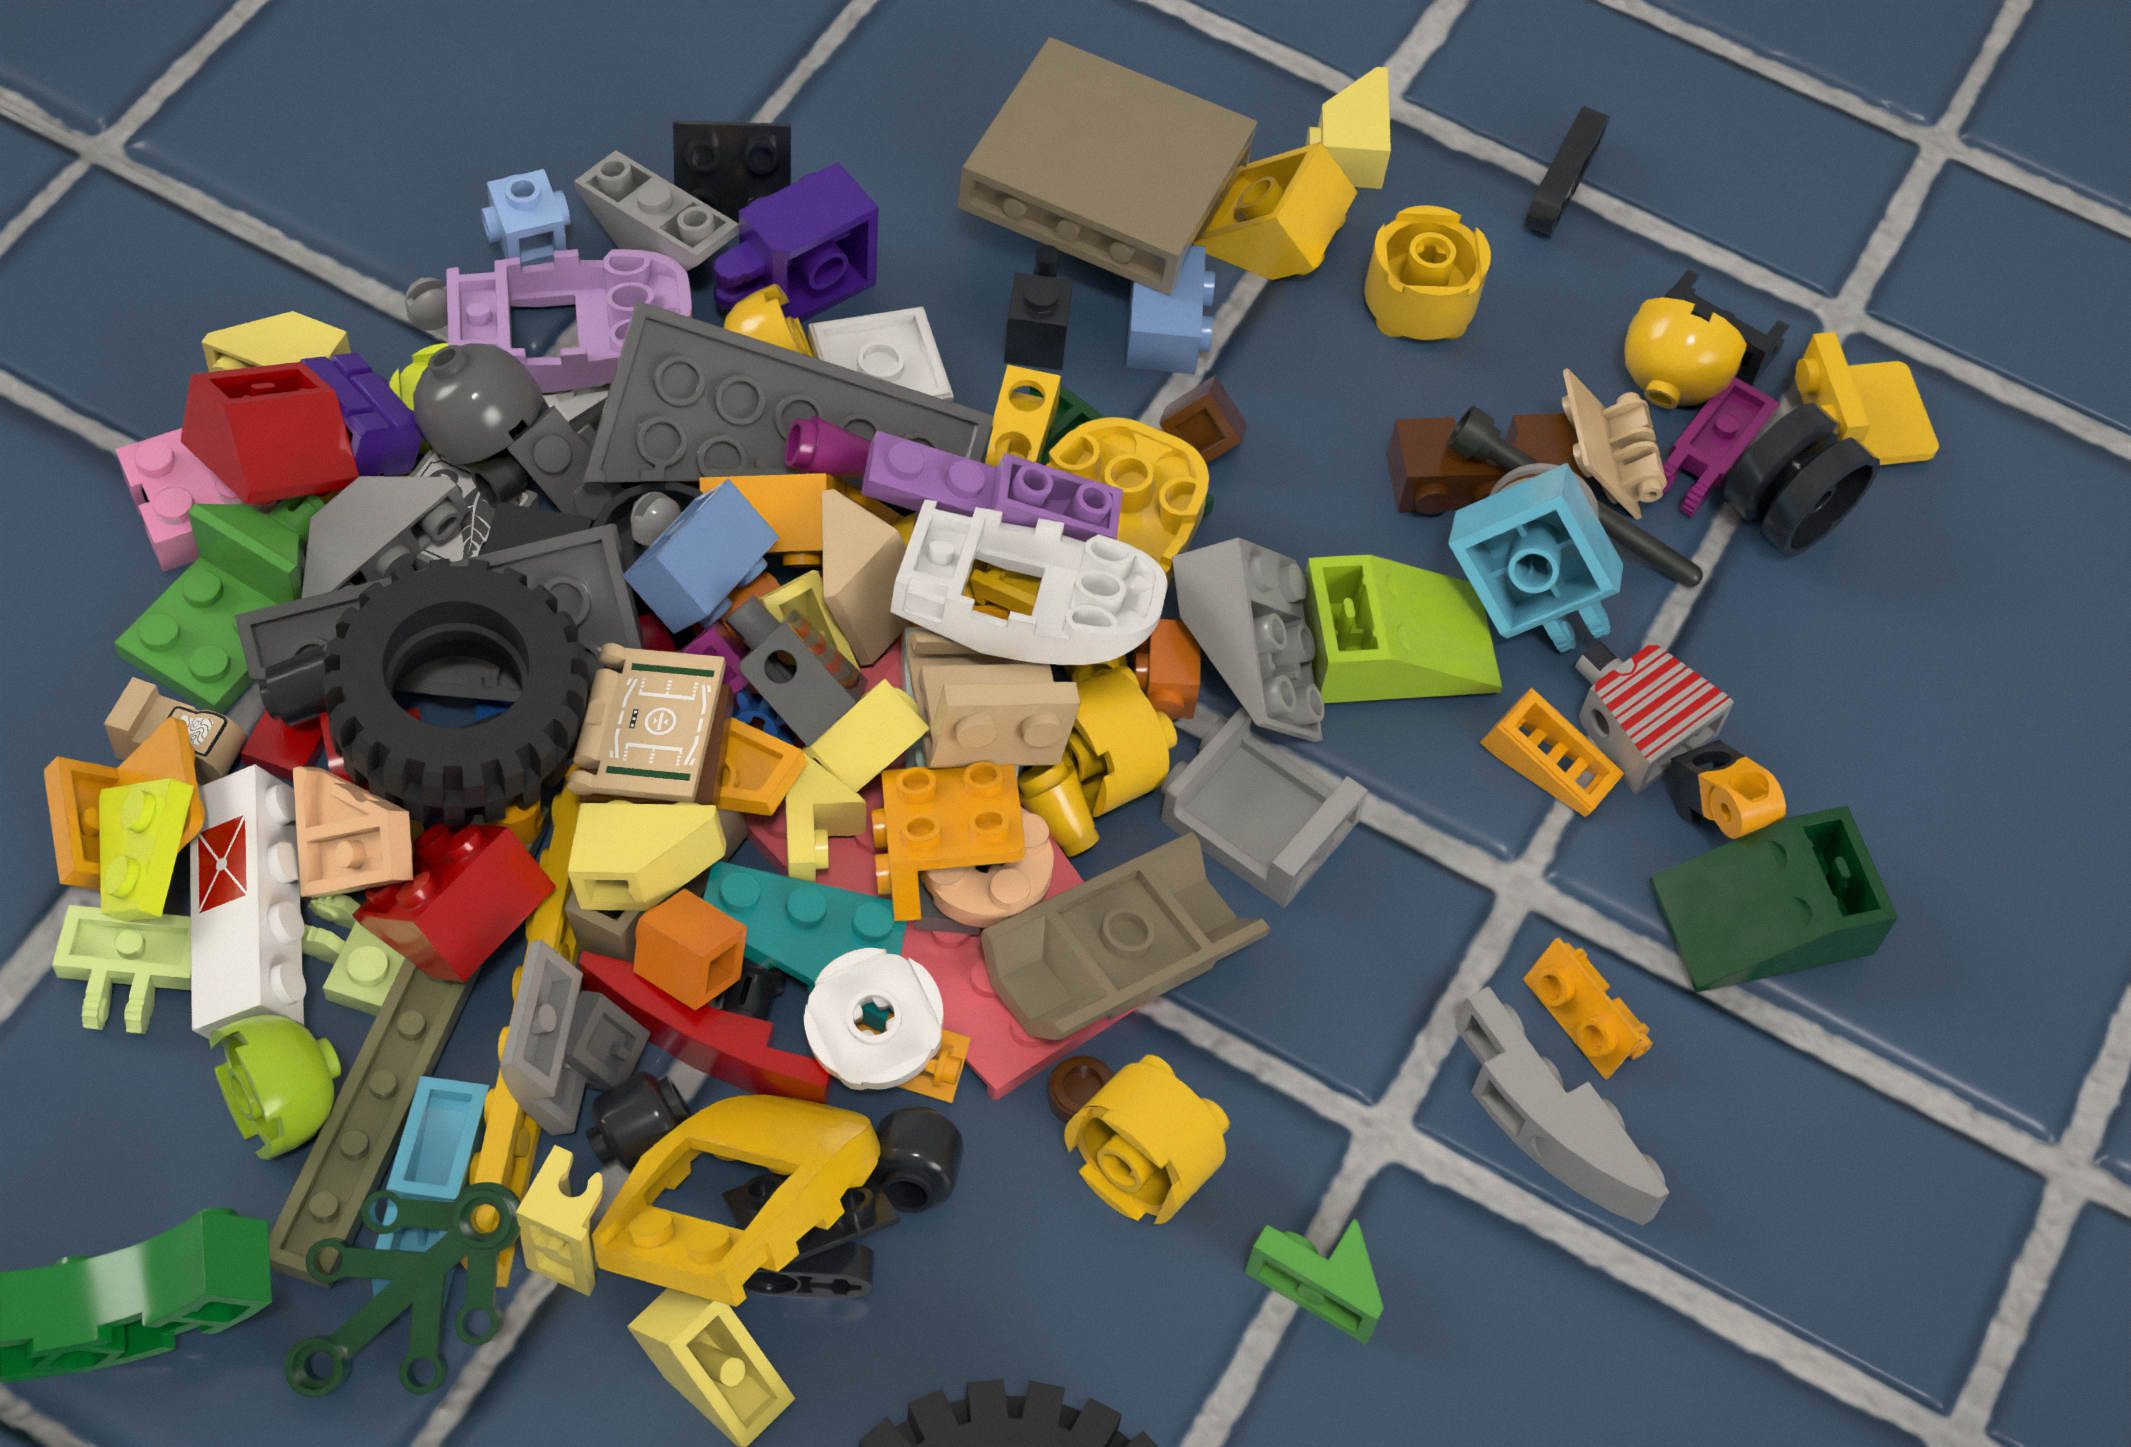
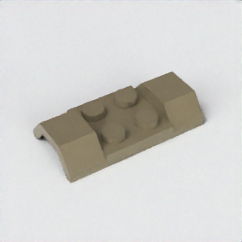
[980,832,1271,1041]

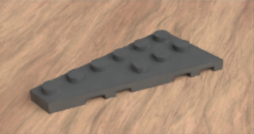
[581,300,994,483]

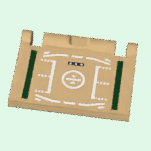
[567,643,726,803]

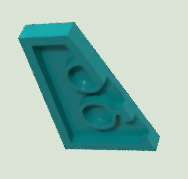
[703,861,907,1033]

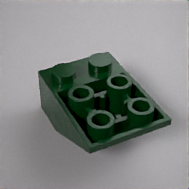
[1649,806,1898,993]

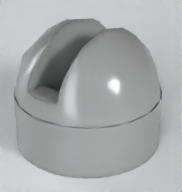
[405,277,448,330]
[631,491,681,546]

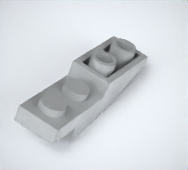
[1455,986,1670,1225]

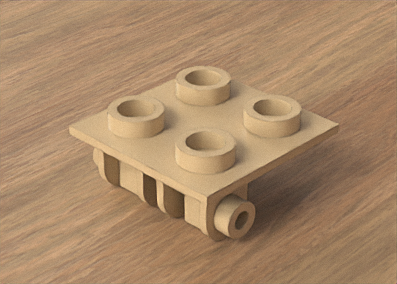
[1562,368,1667,520]

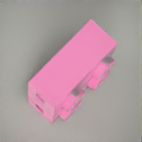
[115,428,277,572]

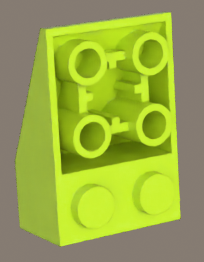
[1302,554,1502,703]

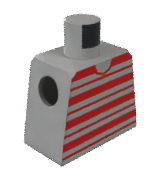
[1575,641,1734,795]

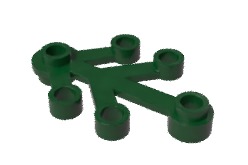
[284,1182,521,1397]

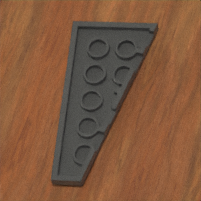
[234,524,646,704]

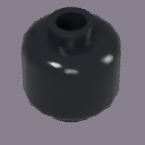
[585,1071,693,1174]
[871,1107,964,1213]

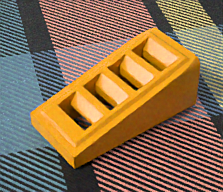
[1480,687,1624,818]

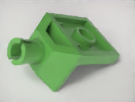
[114,494,325,714]

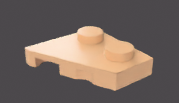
[293,766,413,898]

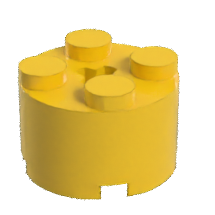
[1364,206,1491,340]
[1062,665,1177,817]
[1064,1055,1230,1224]

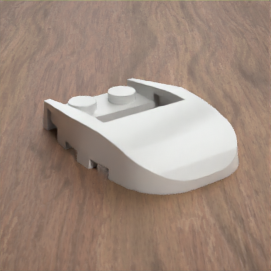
[890,499,1168,665]

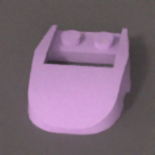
[446,249,692,393]

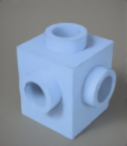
[481,169,571,267]

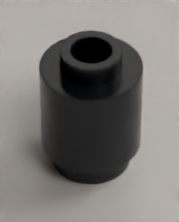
[259,644,327,728]

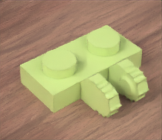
[301,894,405,1016]
[52,905,192,1034]

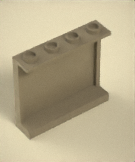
[957,37,1258,296]

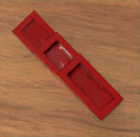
[579,951,833,1105]

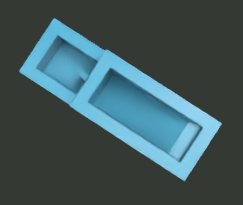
[371,1076,490,1308]

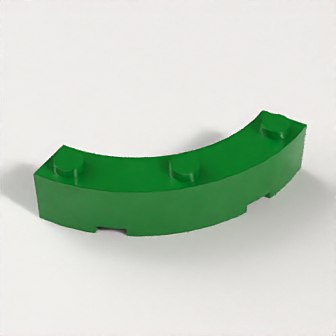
[0,1207,272,1383]

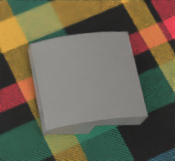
[500,939,586,1136]

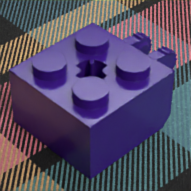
[713,162,879,323]

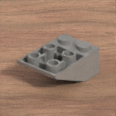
[1172,537,1324,742]

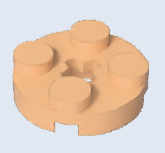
[918,807,1054,928]

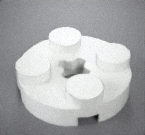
[804,948,944,1090]

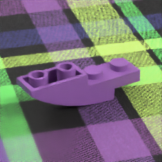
[861,431,1123,542]

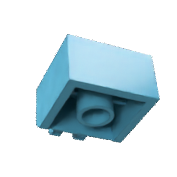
[1448,463,1623,653]

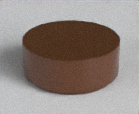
[1047,1056,1114,1124]

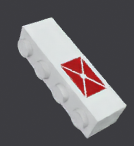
[190,764,306,1047]

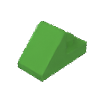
[1245,1219,1384,1345]

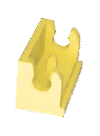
[516,1145,603,1296]

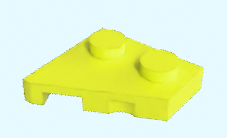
[99,778,194,921]

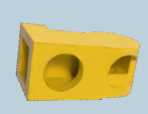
[985,364,1061,467]

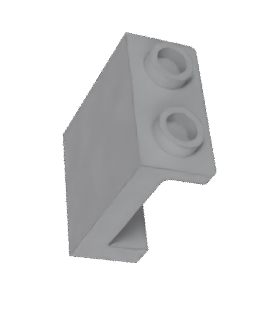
[1160,707,1368,908]

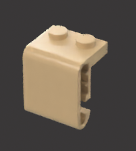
[907,630,1080,768]

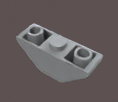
[574,150,739,272]
[302,476,470,599]

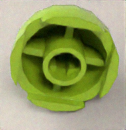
[209,1014,341,1160]

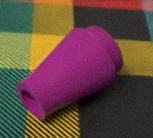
[784,415,871,478]

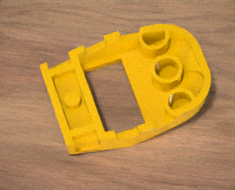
[970,417,1209,616]
[592,1095,881,1307]

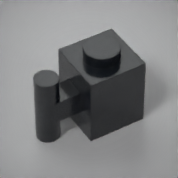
[1004,245,1073,370]

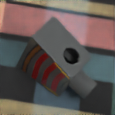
[724,595,868,747]

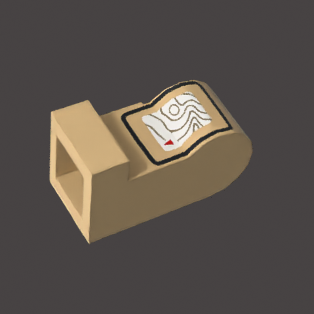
[104,677,247,785]

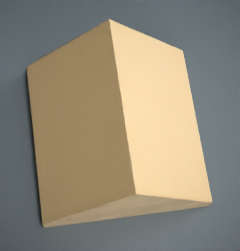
[821,489,911,666]

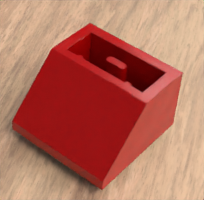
[180,361,359,505]
[352,823,556,982]

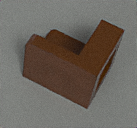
[1159,375,1247,463]

